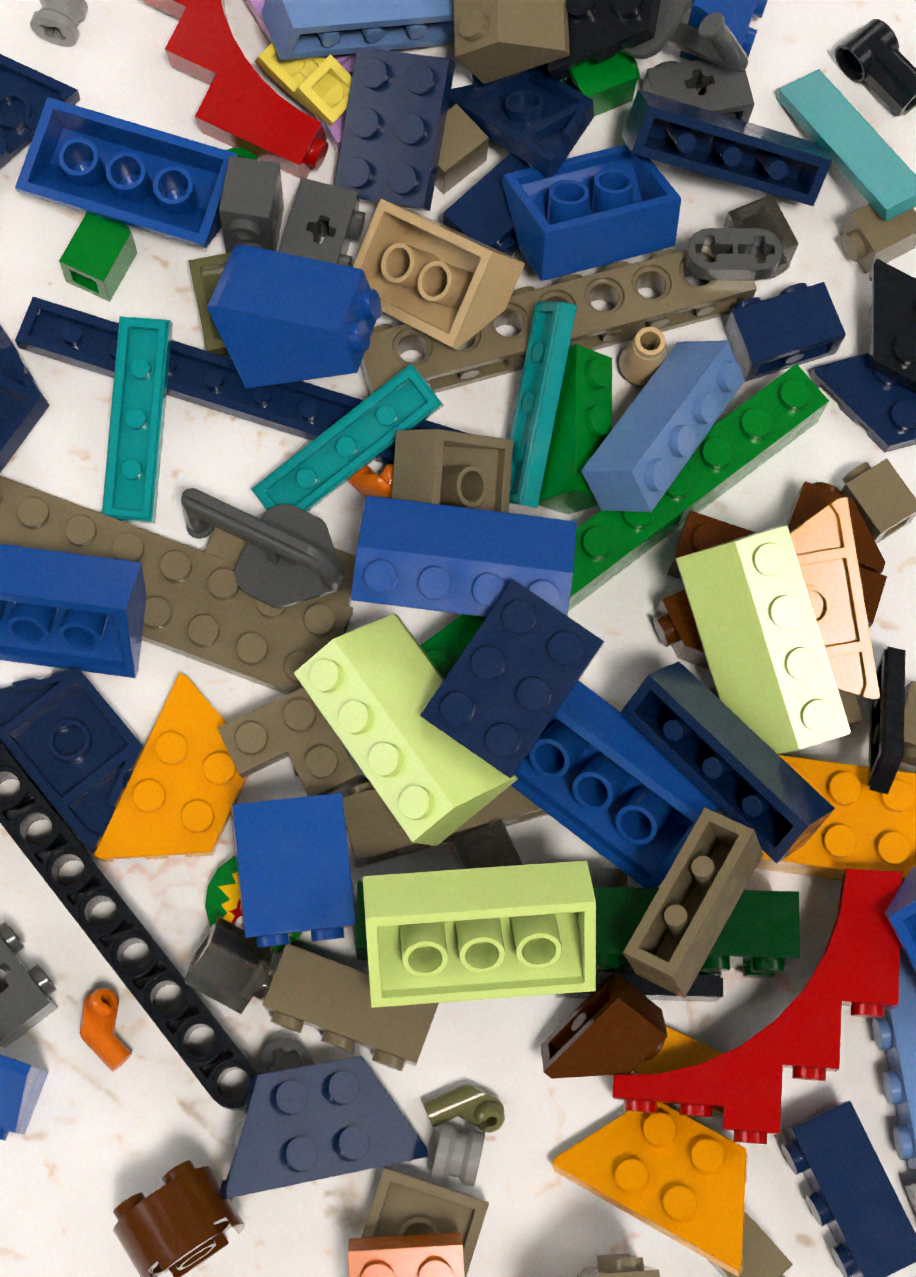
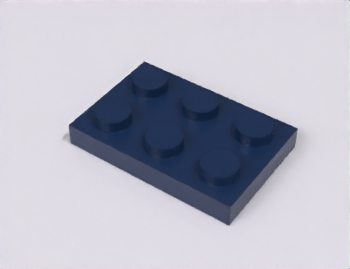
[334,47,455,211]
[420,579,605,779]

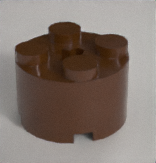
[113,1160,245,1277]

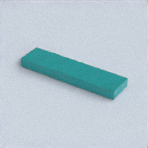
[778,69,916,222]
[509,302,577,508]
[102,316,173,524]
[251,364,444,512]

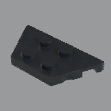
[548,0,661,80]
[869,259,916,392]

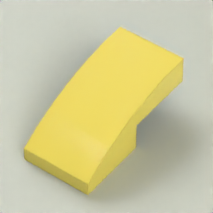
[255,42,352,126]

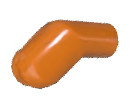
[347,464,394,499]
[79,988,132,1072]

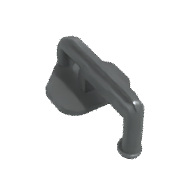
[619,0,748,72]
[181,488,344,609]

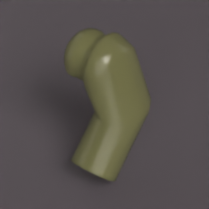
[422,1083,505,1133]

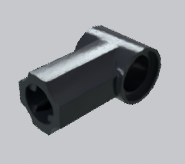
[834,19,916,116]

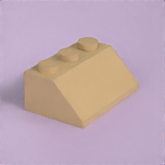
[353,199,525,349]

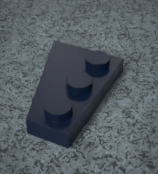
[0,54,80,168]

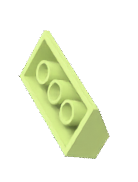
[675,525,851,754]
[294,613,518,846]
[363,860,596,1008]

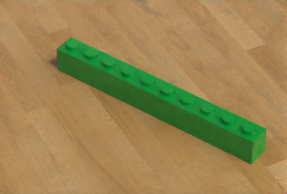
[420,364,829,679]

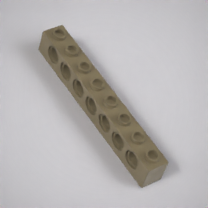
[360,246,757,395]

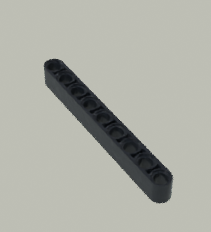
[0,741,258,1111]

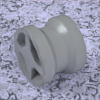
[30,0,88,46]
[431,1123,485,1187]

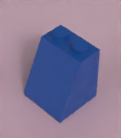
[207,245,381,389]
[231,793,356,948]

